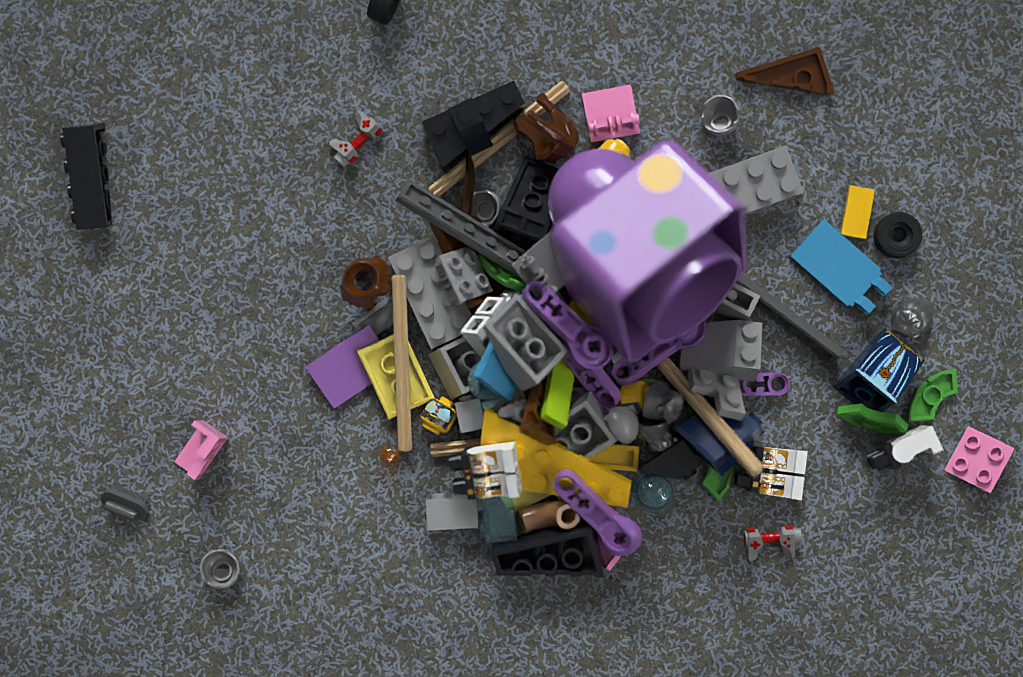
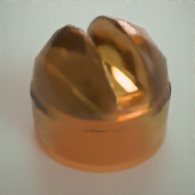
[378,444,400,466]

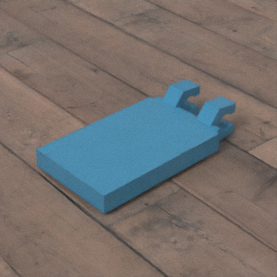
[790,219,892,315]
[473,295,553,402]

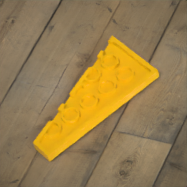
[480,406,632,508]

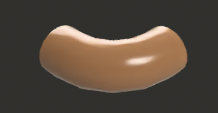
[516,501,580,534]

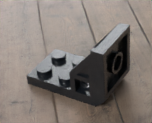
[494,156,559,251]

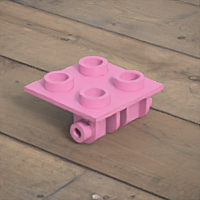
[582,85,640,143]
[945,426,1015,493]

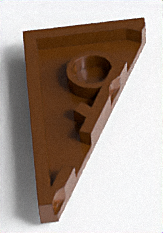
[735,47,835,95]
[520,374,556,446]

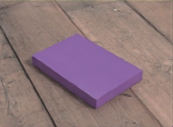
[305,324,379,408]

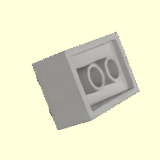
[483,293,568,391]
[679,320,762,381]
[428,337,482,399]
[555,391,617,460]

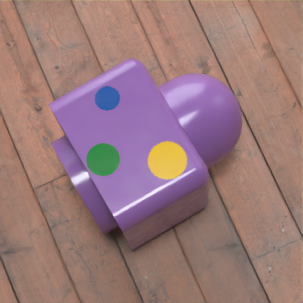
[548,140,747,363]

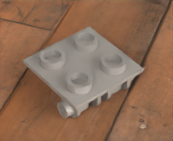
[512,232,565,301]
[434,246,493,306]

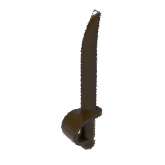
[462,151,482,243]

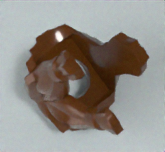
[513,93,579,164]
[339,255,392,310]

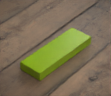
[541,359,574,430]

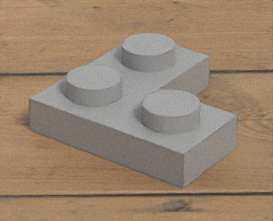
[687,367,746,421]

